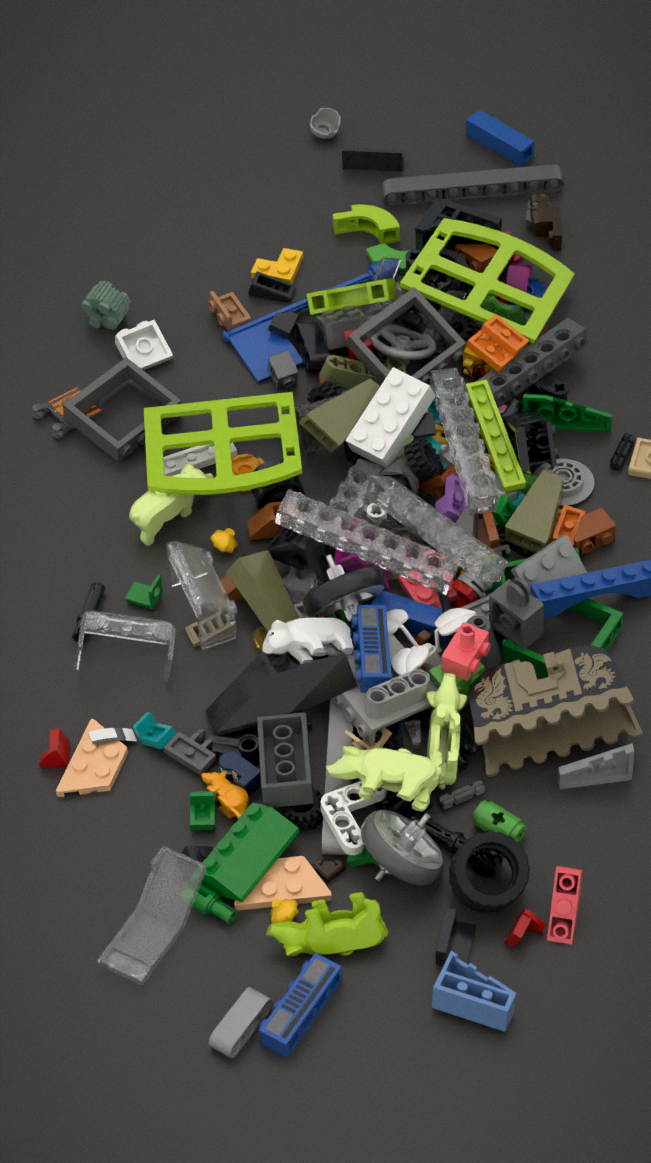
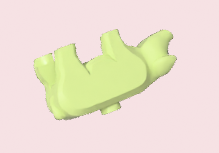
[129,463,213,546]
[426,673,468,790]
[326,746,442,811]

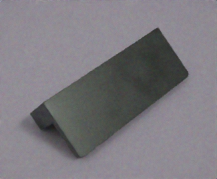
[342,148,404,171]

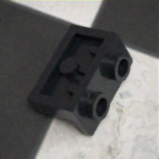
[380,301,429,334]

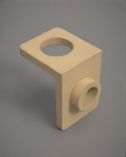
[344,727,392,750]

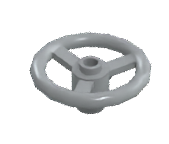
[369,325,436,368]

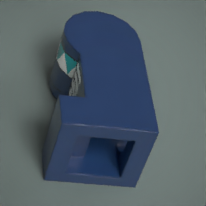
[219,752,261,797]

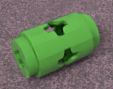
[472,800,527,844]

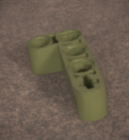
[319,355,406,389]

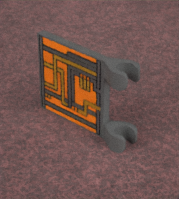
[32,386,105,440]

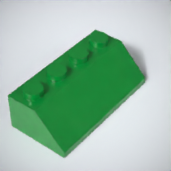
[195,802,300,902]

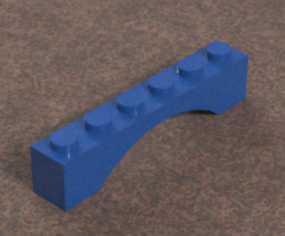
[530,560,651,619]

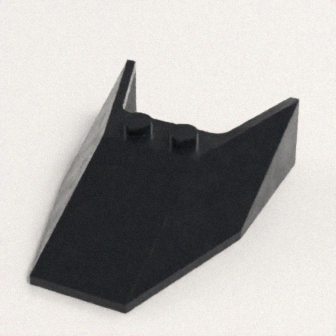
[205,615,358,736]

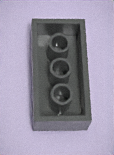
[257,712,314,808]

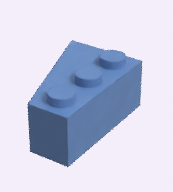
[432,950,516,1032]

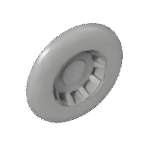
[533,459,594,506]

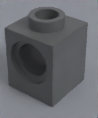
[267,351,298,389]

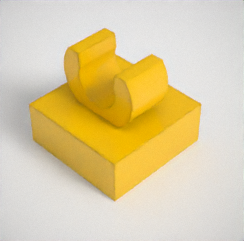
[463,347,486,375]

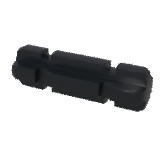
[610,433,635,470]

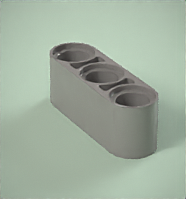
[365,669,430,719]
[208,987,273,1058]

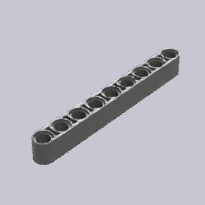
[382,165,564,206]

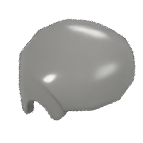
[310,108,341,140]

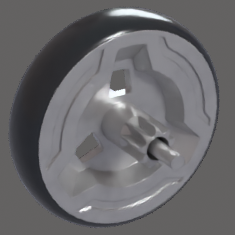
[303,555,386,622]

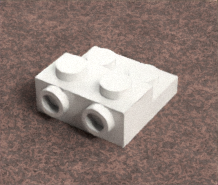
[115,320,173,371]

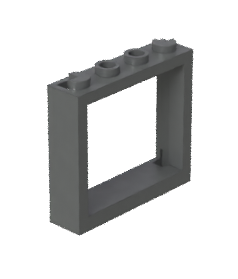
[346,287,466,384]
[63,357,181,462]

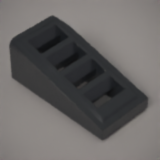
[248,271,296,302]

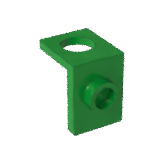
[125,575,163,609]

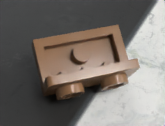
[208,291,251,331]

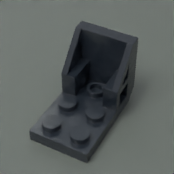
[415,199,502,251]
[265,513,357,583]

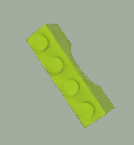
[307,278,398,315]

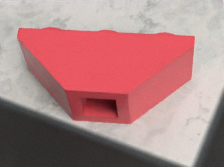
[547,866,582,944]

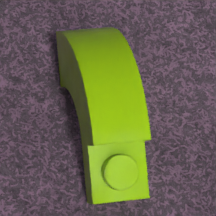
[332,204,400,244]

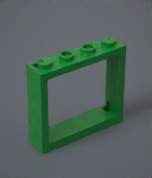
[501,598,623,678]

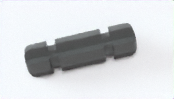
[439,780,485,810]

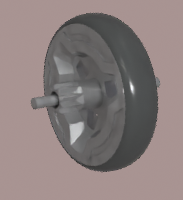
[361,810,444,886]

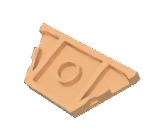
[56,719,128,797]
[234,856,332,911]

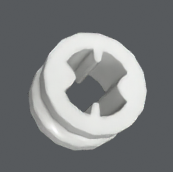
[367,502,387,522]

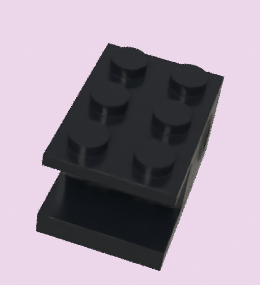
[501,411,559,472]

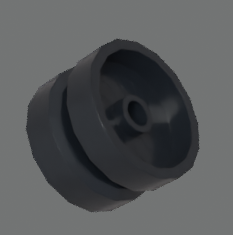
[251,459,305,511]

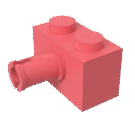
[441,622,491,681]

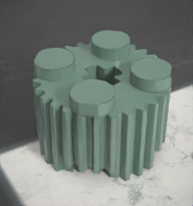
[81,281,131,330]

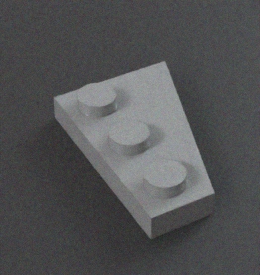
[511,535,587,586]
[558,743,634,789]

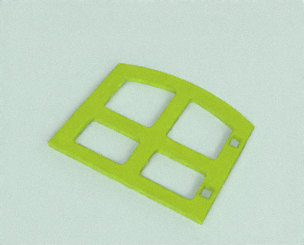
[399,218,575,344]
[144,392,302,495]

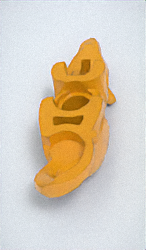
[201,771,249,819]

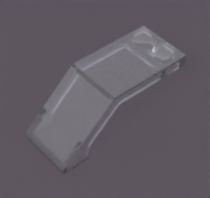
[98,846,207,986]

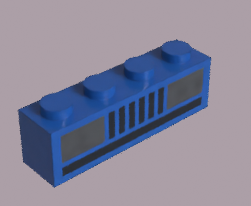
[351,605,392,693]
[258,953,343,1058]

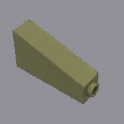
[299,379,380,453]
[505,469,563,553]
[226,550,299,631]

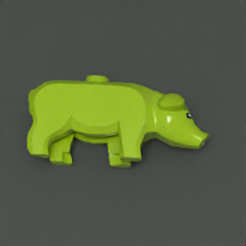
[266,892,388,956]

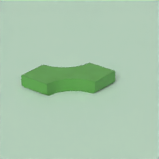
[366,243,410,274]
[481,294,527,325]

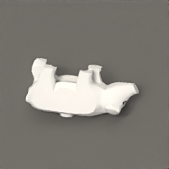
[262,618,354,664]

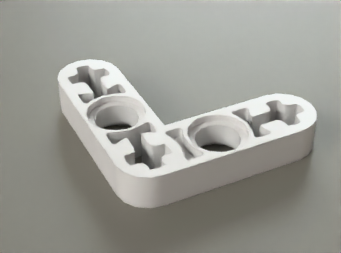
[320,781,387,855]

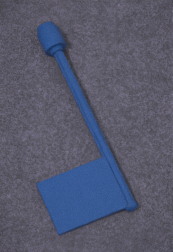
[222,258,399,384]

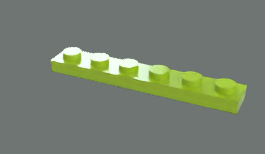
[465,380,526,492]

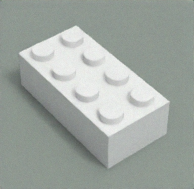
[345,367,435,468]

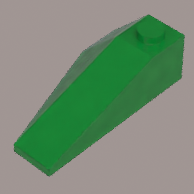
[523,394,612,433]

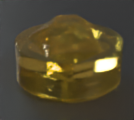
[252,627,268,650]

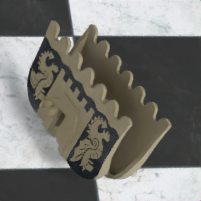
[468,645,643,777]

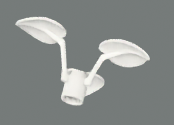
[386,608,477,676]

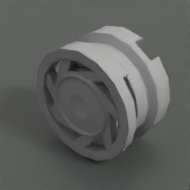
[457,565,493,599]

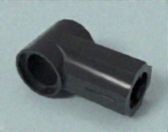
[212,734,260,766]

